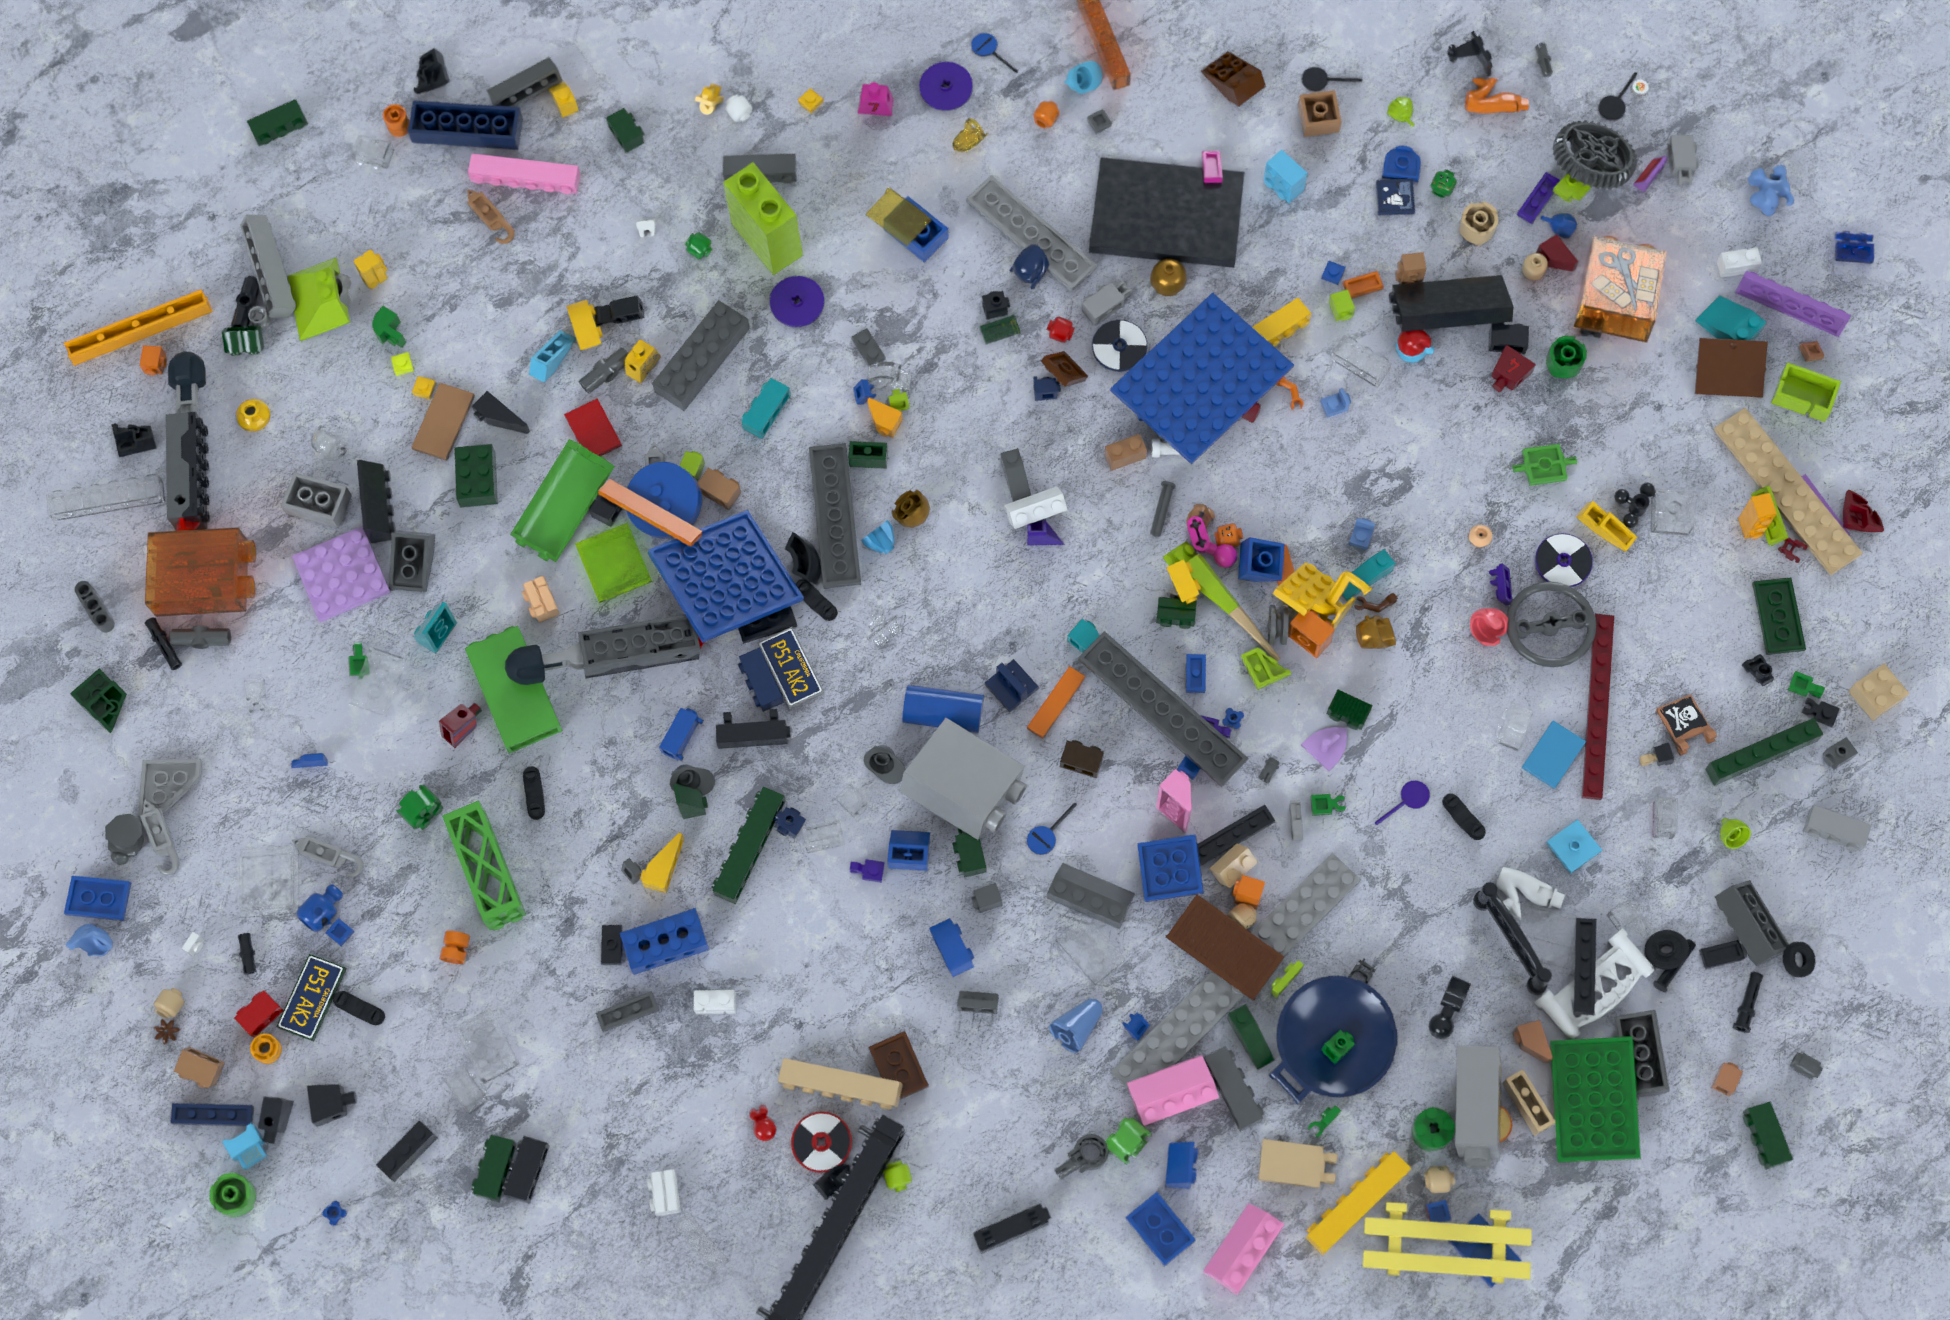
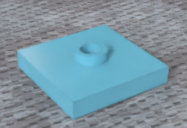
[1546,819,1602,874]

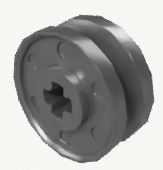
[1268,605,1289,645]

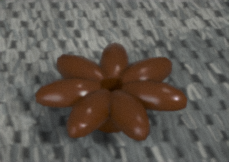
[153,1019,180,1045]

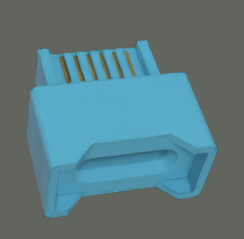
[222,1123,268,1170]

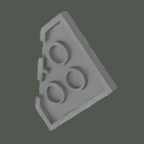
[138,759,202,818]

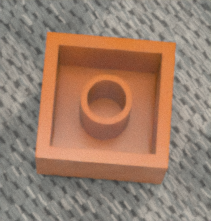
[1288,609,1335,658]

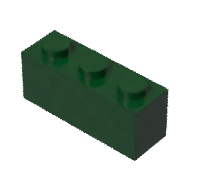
[247,99,308,146]
[1743,1101,1794,1170]
[471,1134,517,1202]

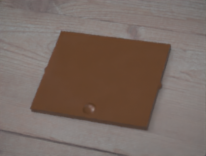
[1695,338,1768,398]

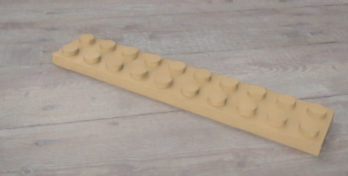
[1714,408,1863,576]

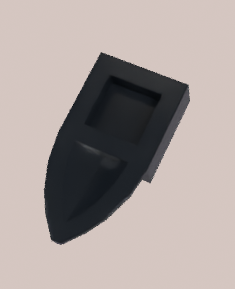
[813,1164,850,1200]

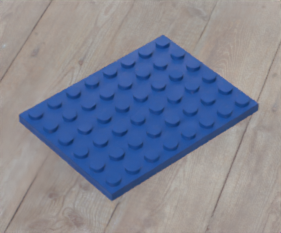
[1110,292,1294,465]

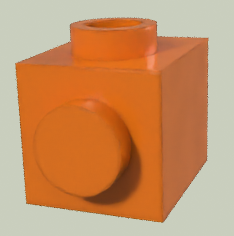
[139,345,167,376]

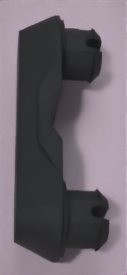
[796,579,838,621]
[523,766,545,820]
[1442,793,1486,840]
[333,991,385,1026]

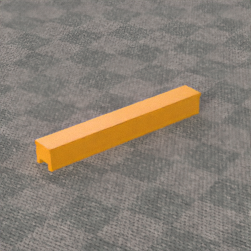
[64,289,213,366]

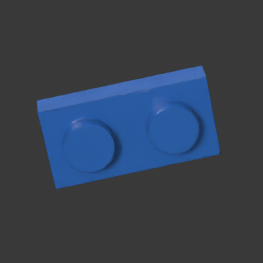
[1186,654,1206,693]

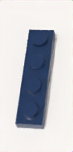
[170,1103,254,1126]

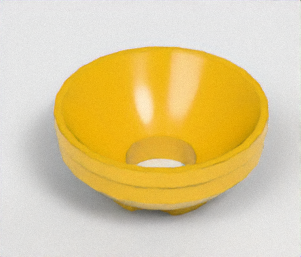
[236,399,271,432]

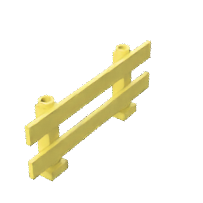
[1363,1202,1532,1283]

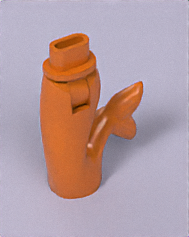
[1465,78,1529,114]

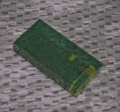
[980,315,1020,344]

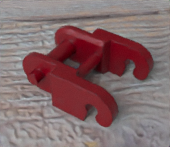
[1778,537,1808,563]

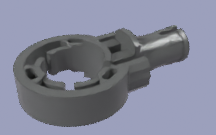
[1054,1134,1109,1180]

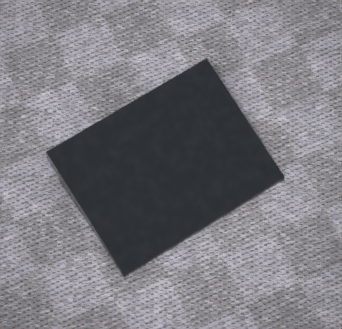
[1089,157,1244,268]

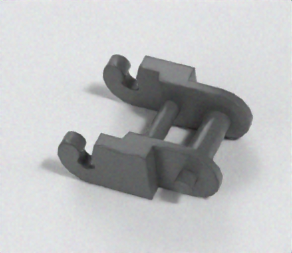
[1348,958,1376,984]

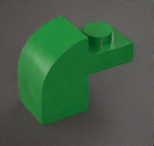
[372,305,406,348]

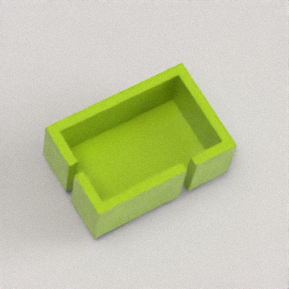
[1771,362,1841,422]

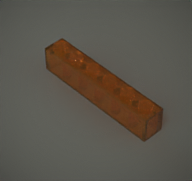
[1077,0,1131,91]

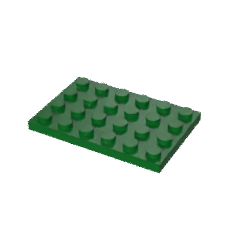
[1550,1036,1641,1163]

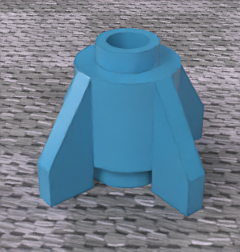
[861,520,896,554]

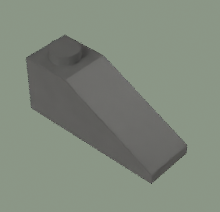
[1000,448,1031,502]

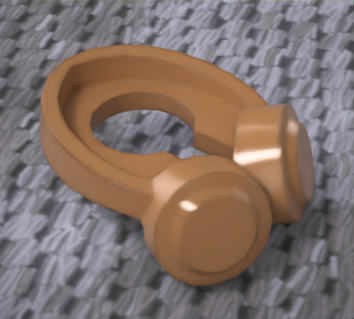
[1186,504,1215,533]

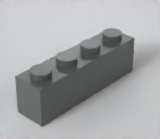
[487,57,563,107]
[723,153,797,183]
[1204,1046,1264,1132]

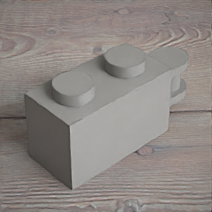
[1668,135,1699,186]
[1082,281,1133,326]

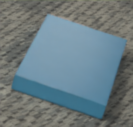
[1522,721,1586,789]

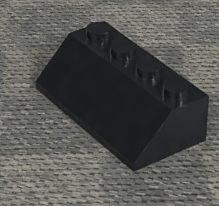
[357,460,396,543]

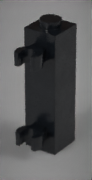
[716,709,791,749]
[973,1203,1051,1254]

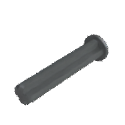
[1150,481,1176,537]

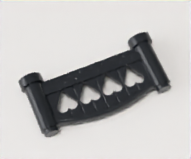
[1473,882,1552,995]

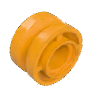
[250,1033,282,1064]

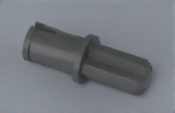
[1535,43,1553,77]

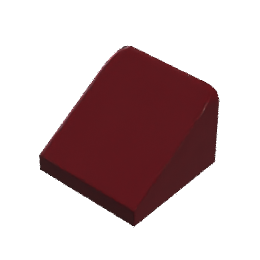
[1242,403,1261,423]

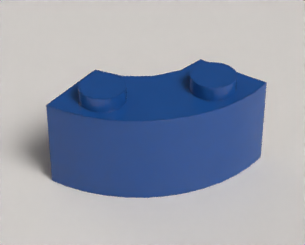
[929,918,974,977]

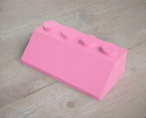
[1156,769,1192,833]
[1127,1055,1219,1126]
[1203,1204,1284,1295]

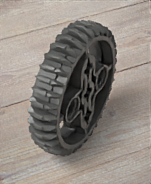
[1553,120,1637,190]

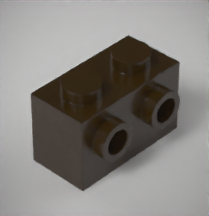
[1060,740,1104,779]

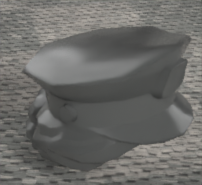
[105,814,144,865]

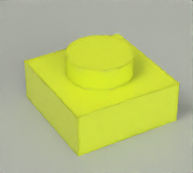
[391,352,414,376]

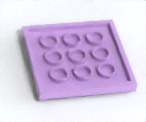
[292,526,391,622]

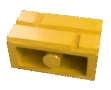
[354,250,388,289]

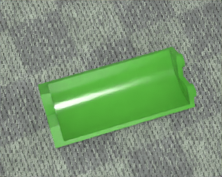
[510,439,615,562]

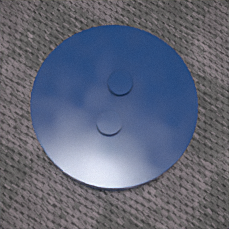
[626,462,702,539]

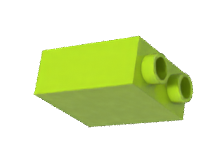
[723,162,803,276]

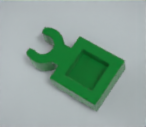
[1310,794,1346,816]

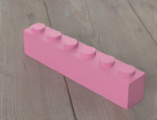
[468,153,581,194]

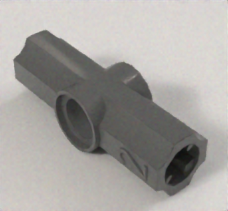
[579,347,628,394]
[170,625,231,649]

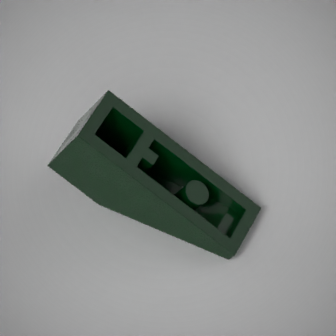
[673,784,708,820]
[1227,1004,1275,1070]

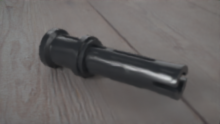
[1732,972,1763,1033]

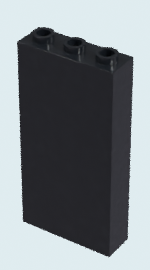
[1389,275,1514,332]

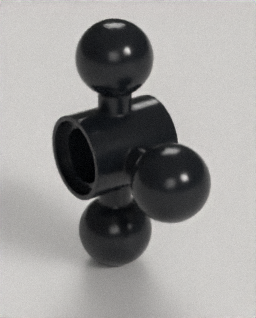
[1614,482,1655,528]

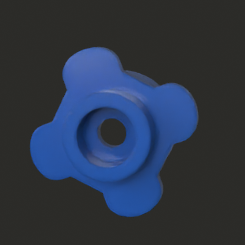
[1222,708,1244,729]
[322,1201,347,1226]

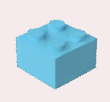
[1263,149,1307,203]

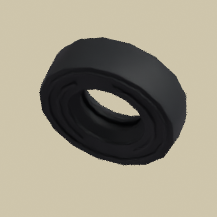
[1782,942,1816,978]

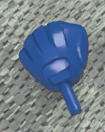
[1541,213,1577,238]

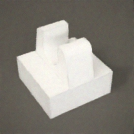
[636,219,656,237]

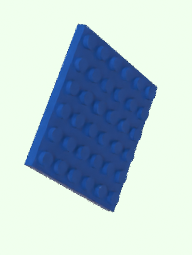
[648,510,804,642]

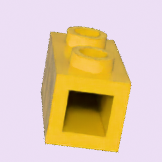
[1166,559,1201,604]

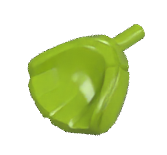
[1387,97,1415,127]

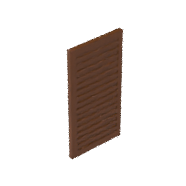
[1165,894,1285,1001]

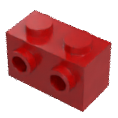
[234,990,283,1038]

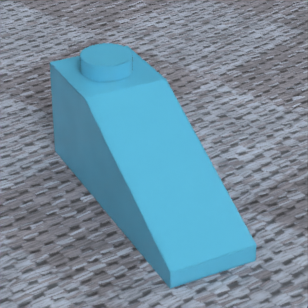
[529,330,576,383]

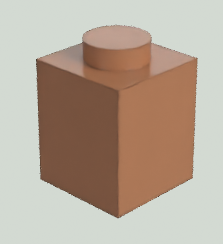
[1711,1062,1743,1096]

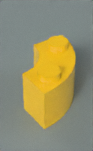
[566,299,603,351]

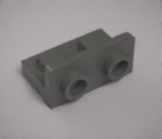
[957,991,999,1014]

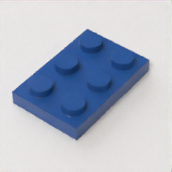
[64,876,131,921]
[1125,1192,1196,1267]
[1448,1213,1521,1288]

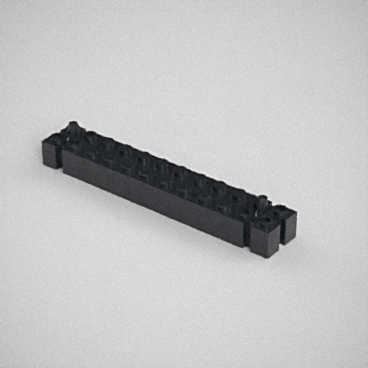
[756,1114,905,1320]

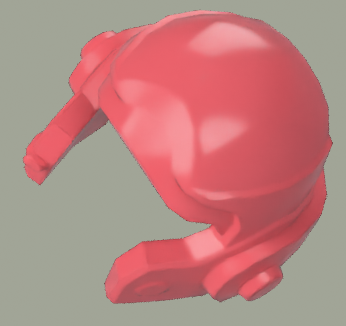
[1470,608,1508,646]

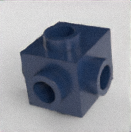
[774,807,806,839]

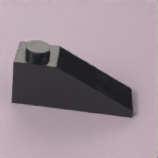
[472,391,530,434]

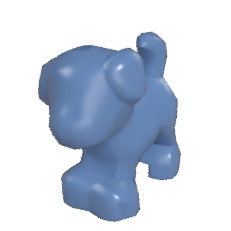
[1748,165,1794,216]

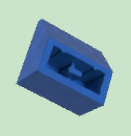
[887,830,930,871]
[1165,1142,1198,1189]

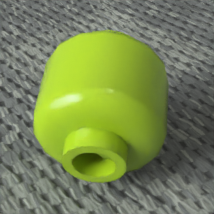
[883,1160,912,1192]

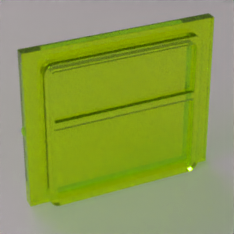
[575,523,652,603]

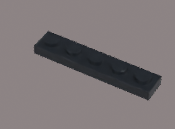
[1198,805,1275,866]
[1574,918,1597,1015]

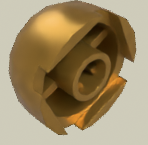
[1150,259,1187,296]
[892,489,930,528]

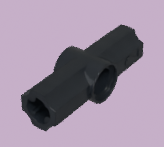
[231,276,260,327]

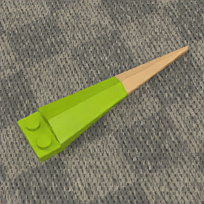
[1162,541,1280,661]

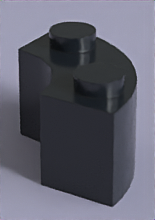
[785,532,820,585]

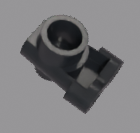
[1742,654,1774,686]

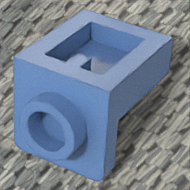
[1320,388,1351,418]
[1349,518,1375,550]

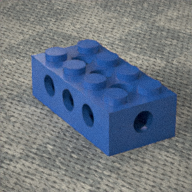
[620,908,709,975]

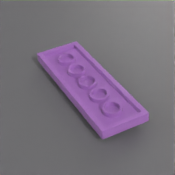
[1735,270,1851,337]

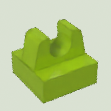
[888,388,910,411]

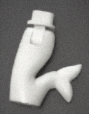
[1496,867,1565,920]

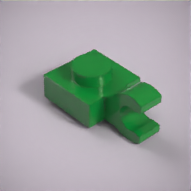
[348,642,370,676]
[1788,671,1825,698]
[1308,1105,1341,1138]

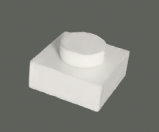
[182,932,204,957]

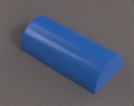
[902,685,984,733]

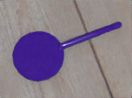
[1375,780,1430,825]

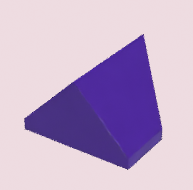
[1027,518,1065,545]

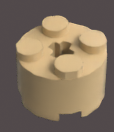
[1459,202,1499,245]

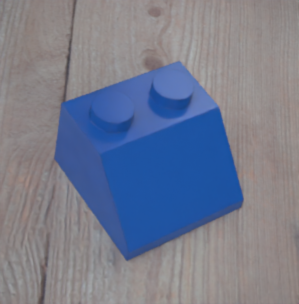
[1238,537,1285,582]

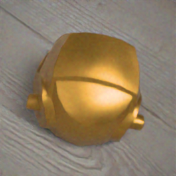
[1356,616,1396,649]

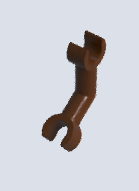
[1354,592,1398,612]

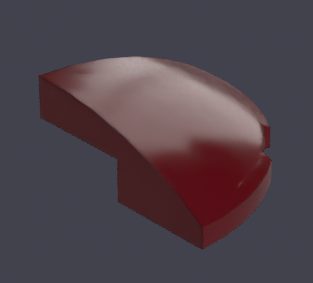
[1843,490,1884,532]

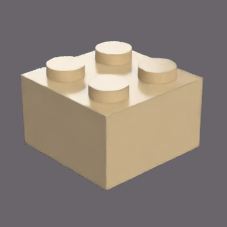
[1848,663,1910,721]

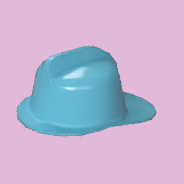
[1064,61,1103,94]

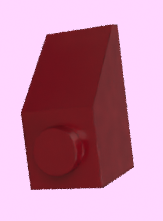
[1536,234,1579,272]

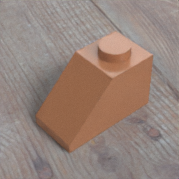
[1513,1020,1553,1063]

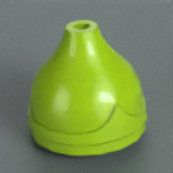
[1720,818,1751,849]

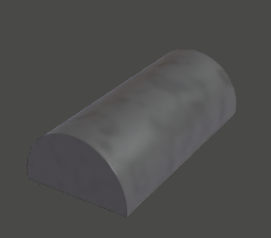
[1615,1010,1670,1097]

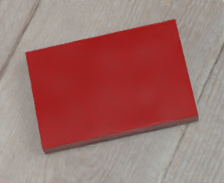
[564,398,622,456]

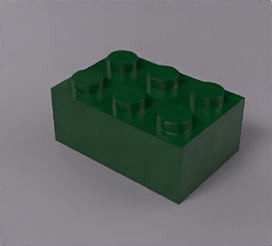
[454,444,498,508]

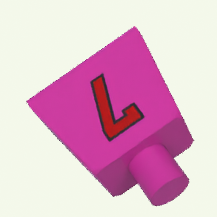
[858,82,894,116]

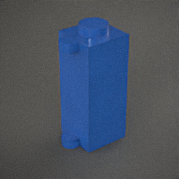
[659,708,704,761]

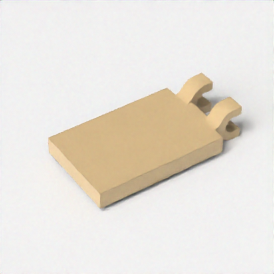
[1258,1139,1338,1188]

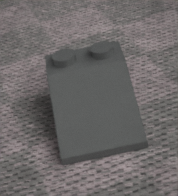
[389,531,435,592]

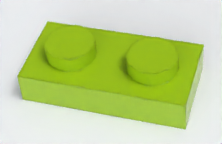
[1271,960,1304,998]

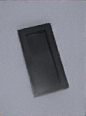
[1699,940,1745,970]

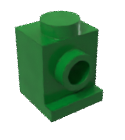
[1321,1030,1355,1064]

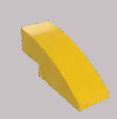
[1576,501,1637,551]

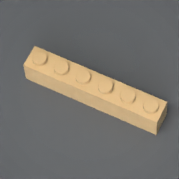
[778,1058,903,1110]

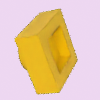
[798,88,824,113]
[412,376,436,400]

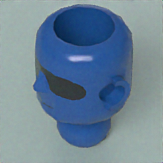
[297,884,343,932]

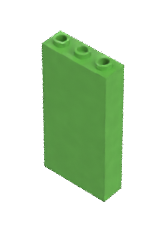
[465,626,563,754]

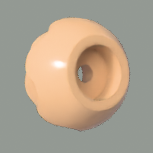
[1469,525,1493,547]

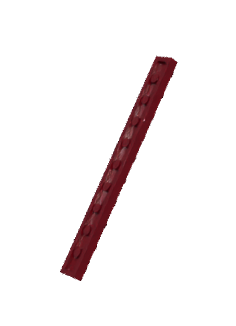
[1582,613,1614,800]

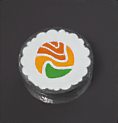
[1630,79,1650,98]

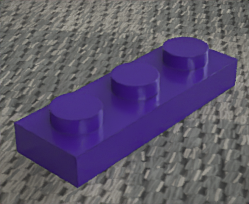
[1517,172,1561,224]

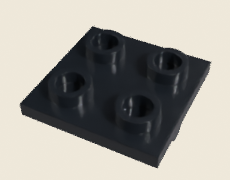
[1447,31,1493,77]

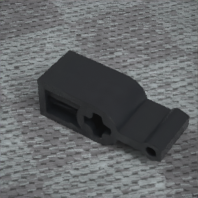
[594,295,644,326]

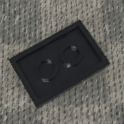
[738,606,797,644]

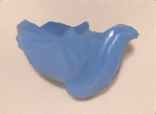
[65,924,113,956]

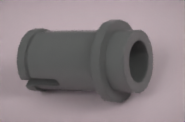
[1258,757,1279,783]

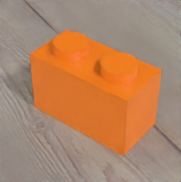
[1232,875,1265,910]

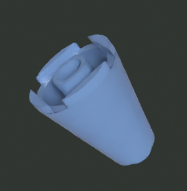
[1049,998,1103,1053]

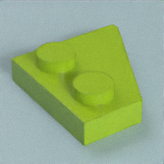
[1241,647,1291,690]

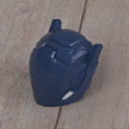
[1009,244,1050,290]

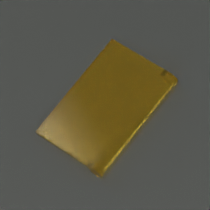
[865,187,931,246]

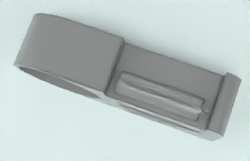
[1289,800,1303,841]

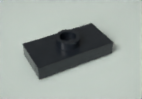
[601,925,623,965]

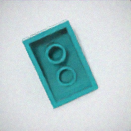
[1695,295,1767,341]
[413,602,457,654]

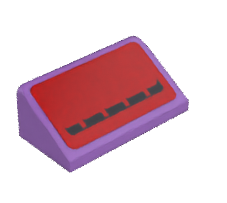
[1633,156,1667,192]

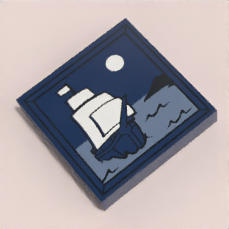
[1376,179,1415,215]

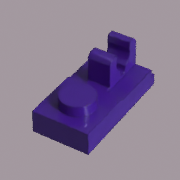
[1489,563,1513,606]

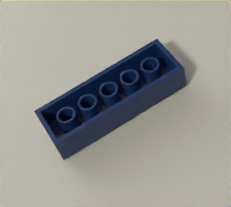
[408,100,523,150]

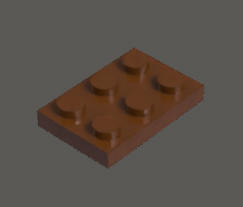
[868,1031,929,1100]

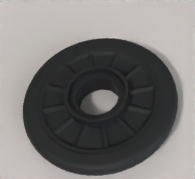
[1644,930,1689,970]

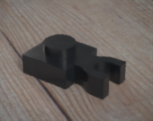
[1801,698,1840,727]

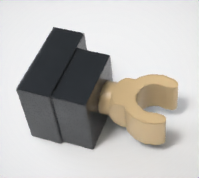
[1639,742,1674,766]

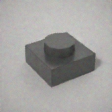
[1087,109,1112,134]
[621,858,641,884]

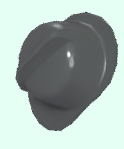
[863,745,906,784]
[670,764,715,796]

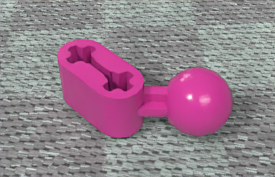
[1187,516,1238,568]

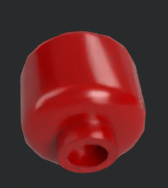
[1046,316,1075,343]

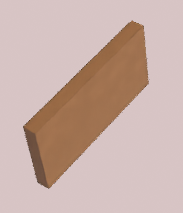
[411,383,475,461]

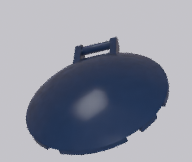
[1268,976,1398,1105]

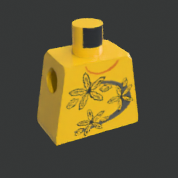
[625,339,661,384]

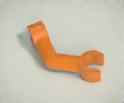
[1276,377,1304,410]

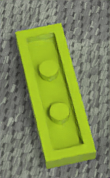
[1751,486,1788,546]

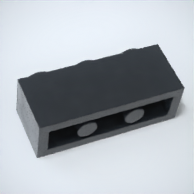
[376,1120,438,1182]
[502,1136,550,1204]

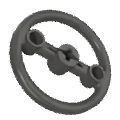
[1506,582,1596,667]

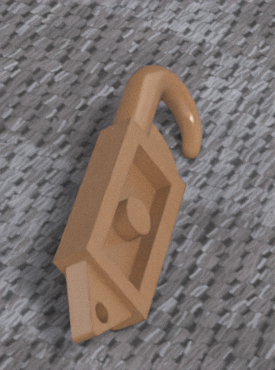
[467,190,515,244]

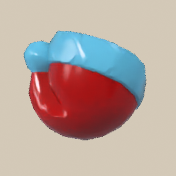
[1396,330,1434,363]

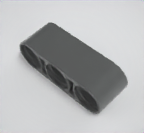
[74,581,115,633]

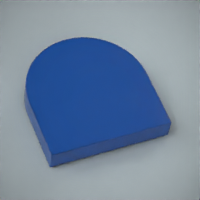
[1382,146,1421,183]

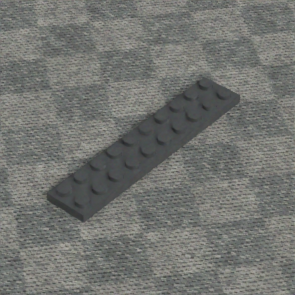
[1078,631,1248,787]

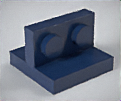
[985,659,1039,713]

